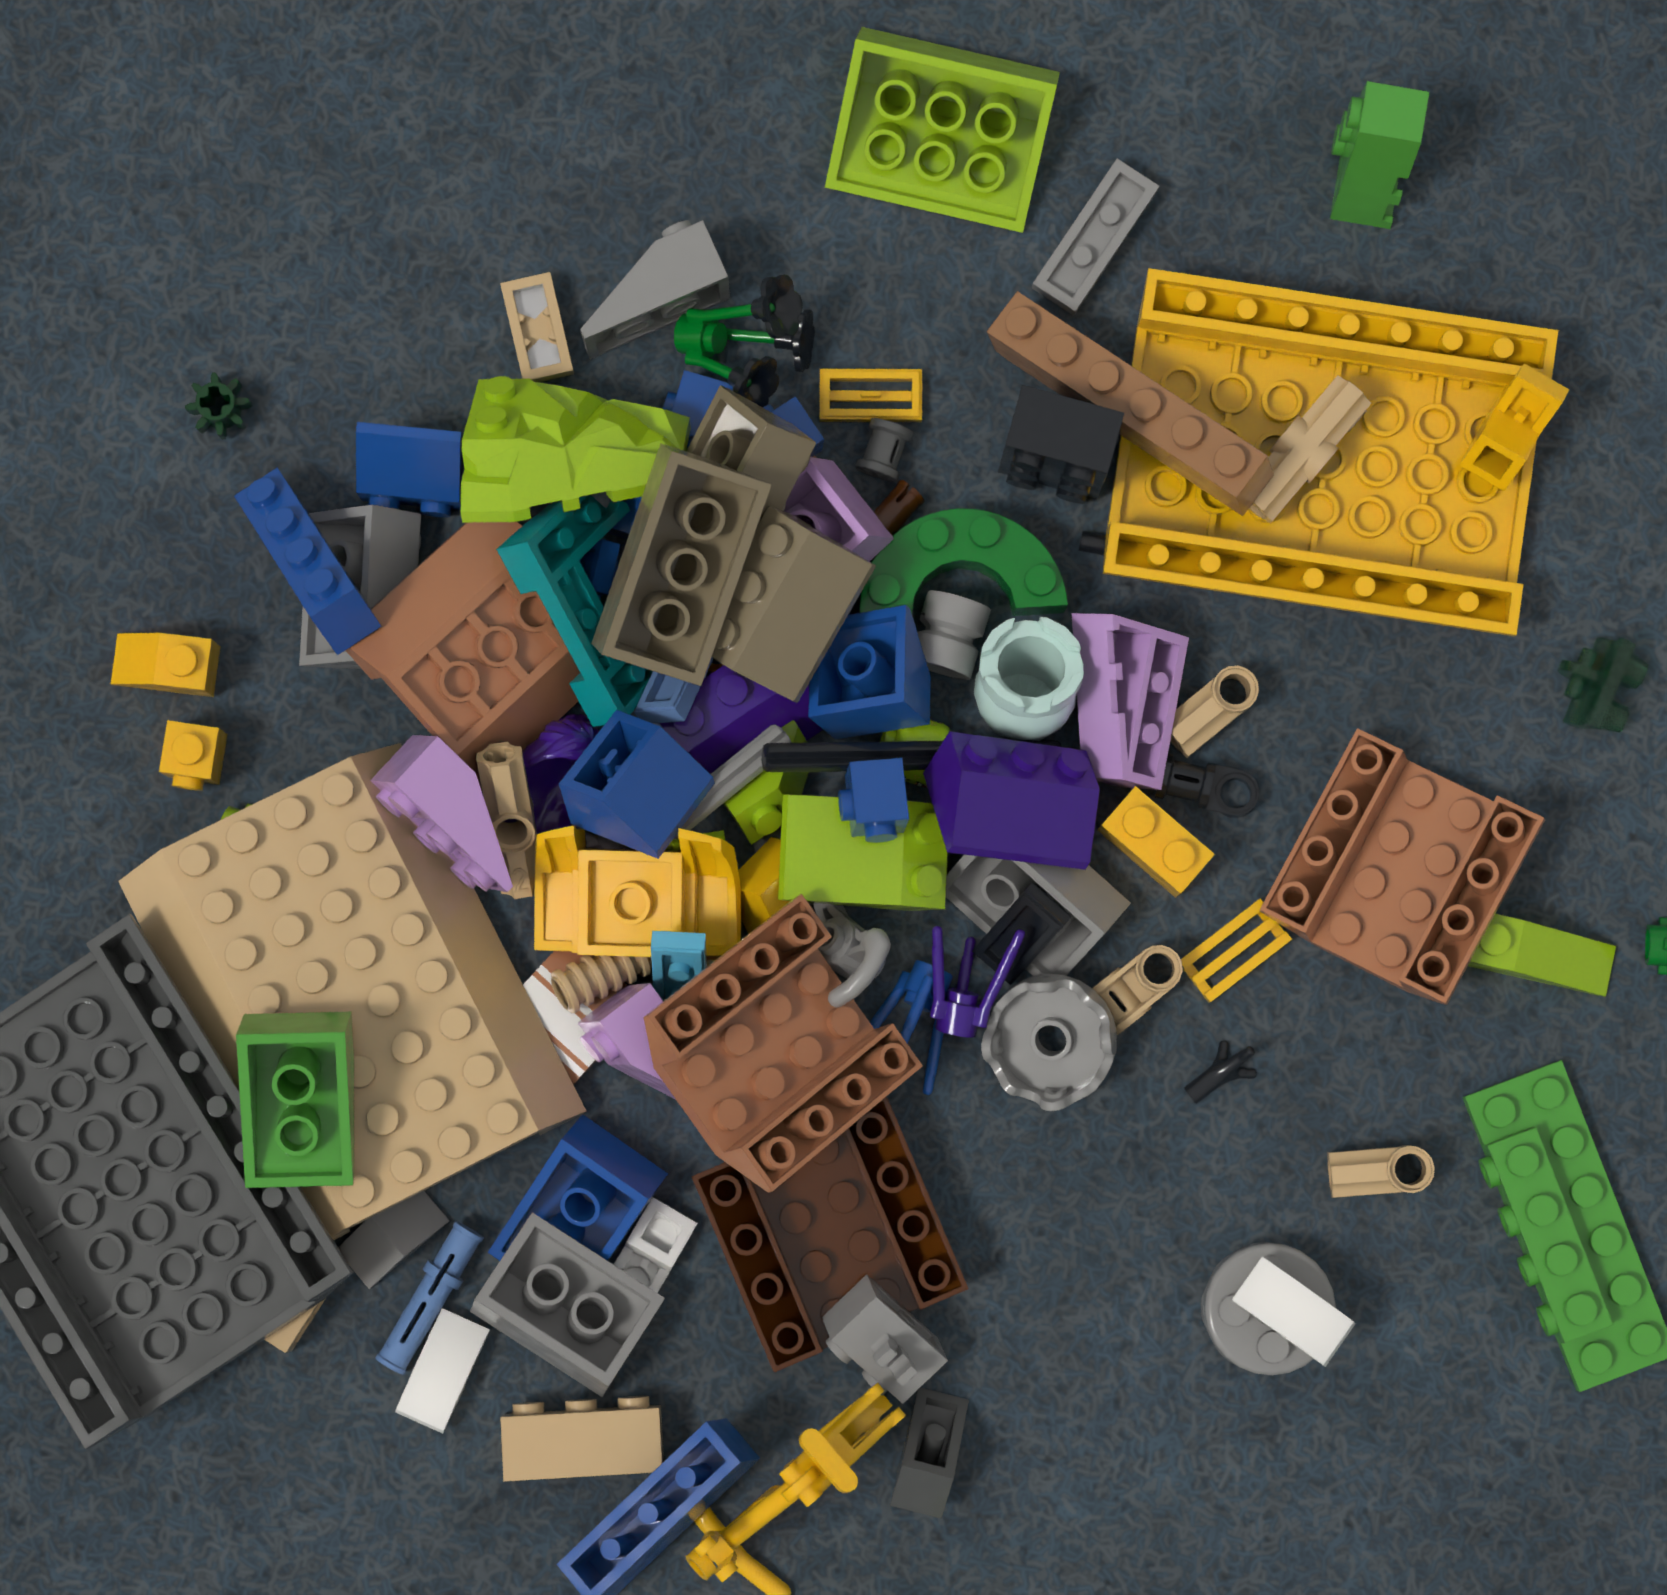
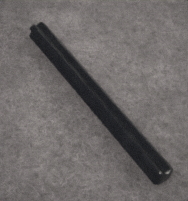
[761,740,1062,772]

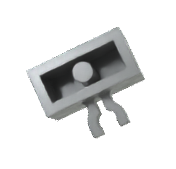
[822,1274,948,1404]

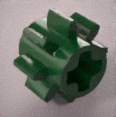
[185,372,253,440]

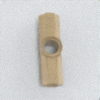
[1249,375,1371,524]
[476,741,537,899]

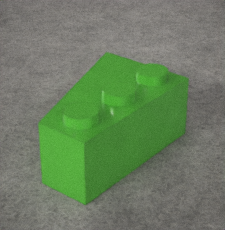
[1330,81,1429,229]

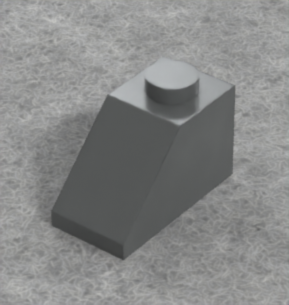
[890,1387,969,1519]

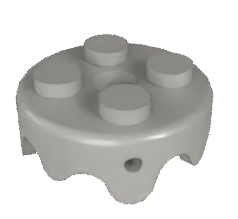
[981,974,1117,1111]
[1201,1242,1336,1376]

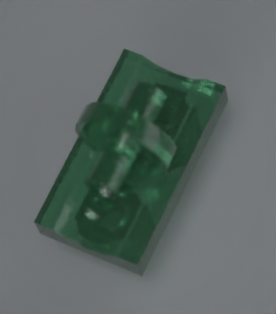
[1557,638,1649,732]

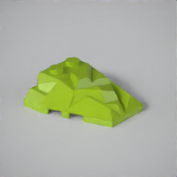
[460,376,691,523]

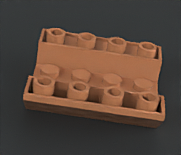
[345,522,580,791]
[1260,728,1545,1005]
[643,894,923,1193]

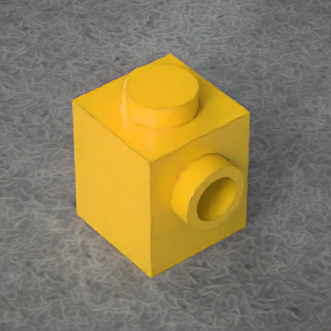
[159,720,228,791]

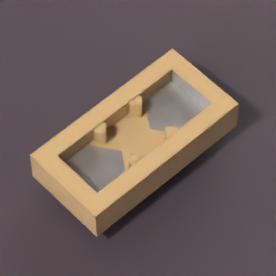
[500,272,574,382]

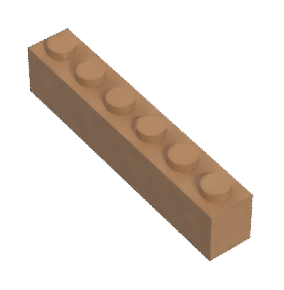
[987,291,1274,516]

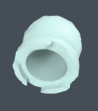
[974,617,1084,741]

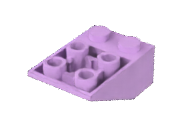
[370,735,513,892]

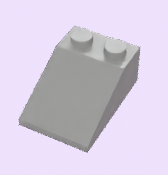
[580,220,730,359]

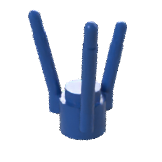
[870,960,953,1095]

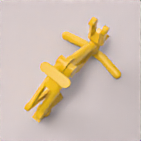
[686,1382,906,1595]

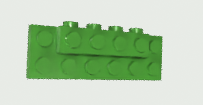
[1462,1060,1667,1392]

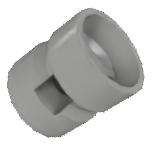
[917,590,991,680]

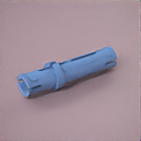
[375,1221,484,1375]

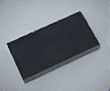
[972,882,1072,985]

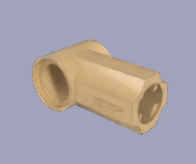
[1170,665,1259,758]
[1327,1145,1435,1198]

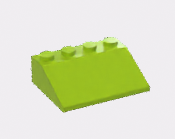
[825,27,1060,233]

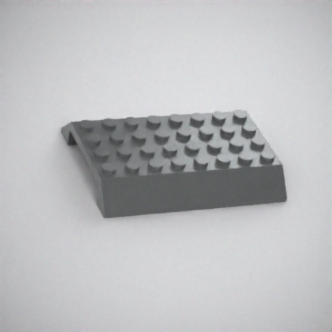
[0,914,353,1449]

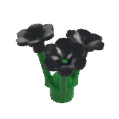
[674,274,815,407]

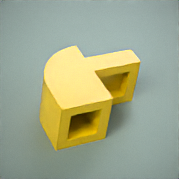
[1460,363,1569,491]

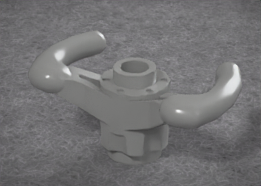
[809,903,891,1008]

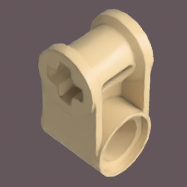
[1092,945,1183,1035]

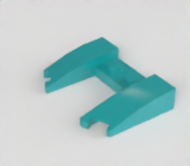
[496,495,653,727]

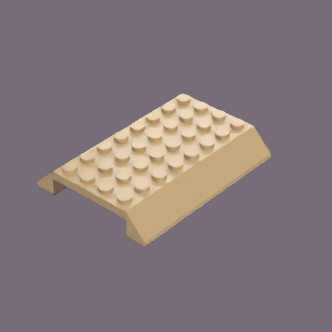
[118,743,587,1240]

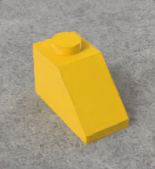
[111,633,220,697]

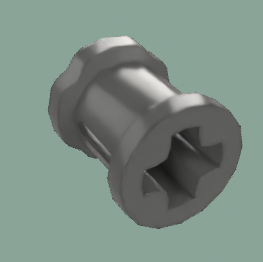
[855,418,914,483]

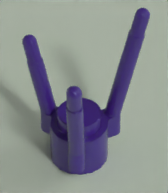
[930,926,1025,1038]

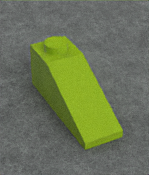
[1468,914,1616,997]

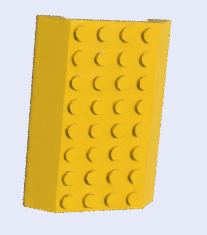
[1103,268,1559,637]

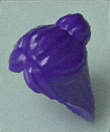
[504,714,600,834]

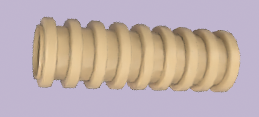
[551,955,652,1013]

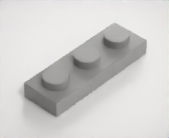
[1032,158,1160,316]

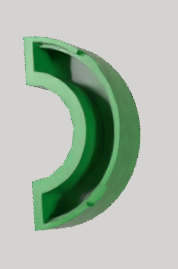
[859,509,1068,616]

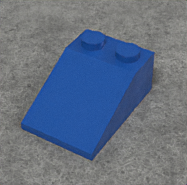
[488,1114,668,1261]

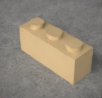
[500,1396,664,1482]

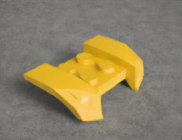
[534,826,741,957]

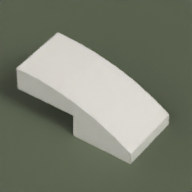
[614,1197,698,1293]
[1232,1257,1356,1367]
[395,1308,490,1434]

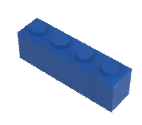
[234,467,381,656]
[556,1418,760,1595]

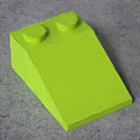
[778,794,947,911]

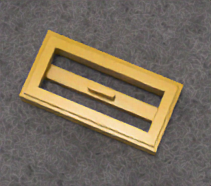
[820,369,922,422]
[1181,898,1292,1003]

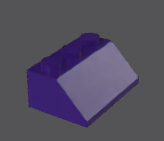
[658,665,823,774]
[923,731,1100,870]

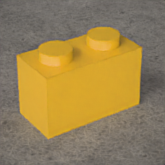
[1098,786,1215,898]

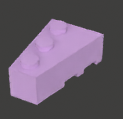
[1072,613,1189,790]

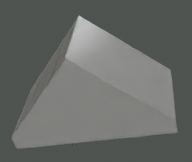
[338,1191,450,1289]

